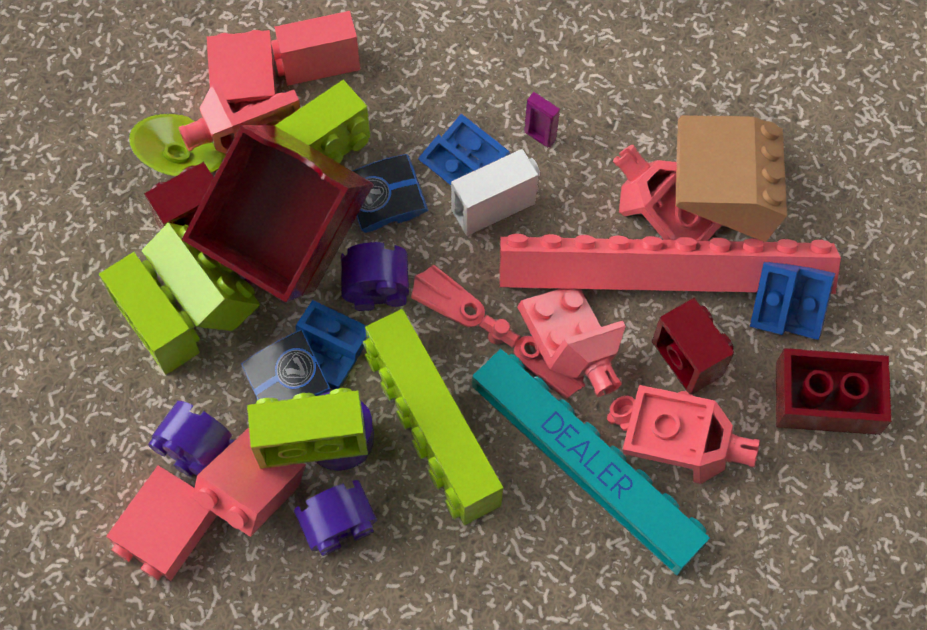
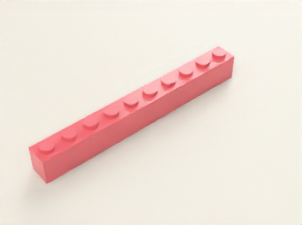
[499,234,841,294]

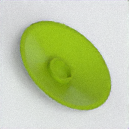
[129,114,226,176]

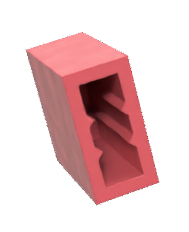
[271,11,360,86]
[207,30,277,113]
[192,428,306,537]
[106,465,217,581]

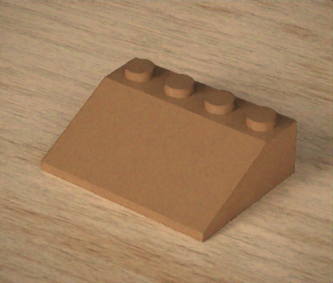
[676,115,787,242]

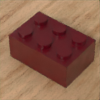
[776,348,892,435]

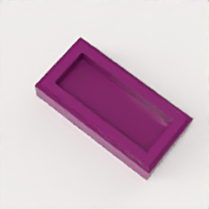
[524,92,560,148]

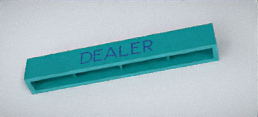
[471,348,710,575]

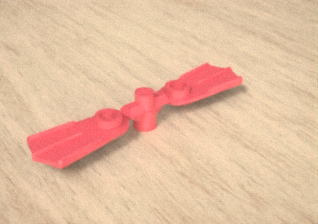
[411,265,585,399]

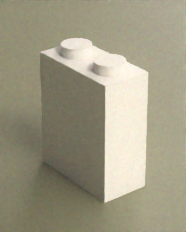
[451,149,540,236]

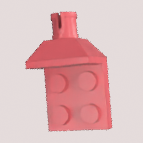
[178,83,300,154]
[613,145,722,241]
[517,289,626,397]
[622,385,760,484]

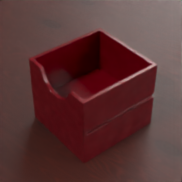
[182,125,374,302]

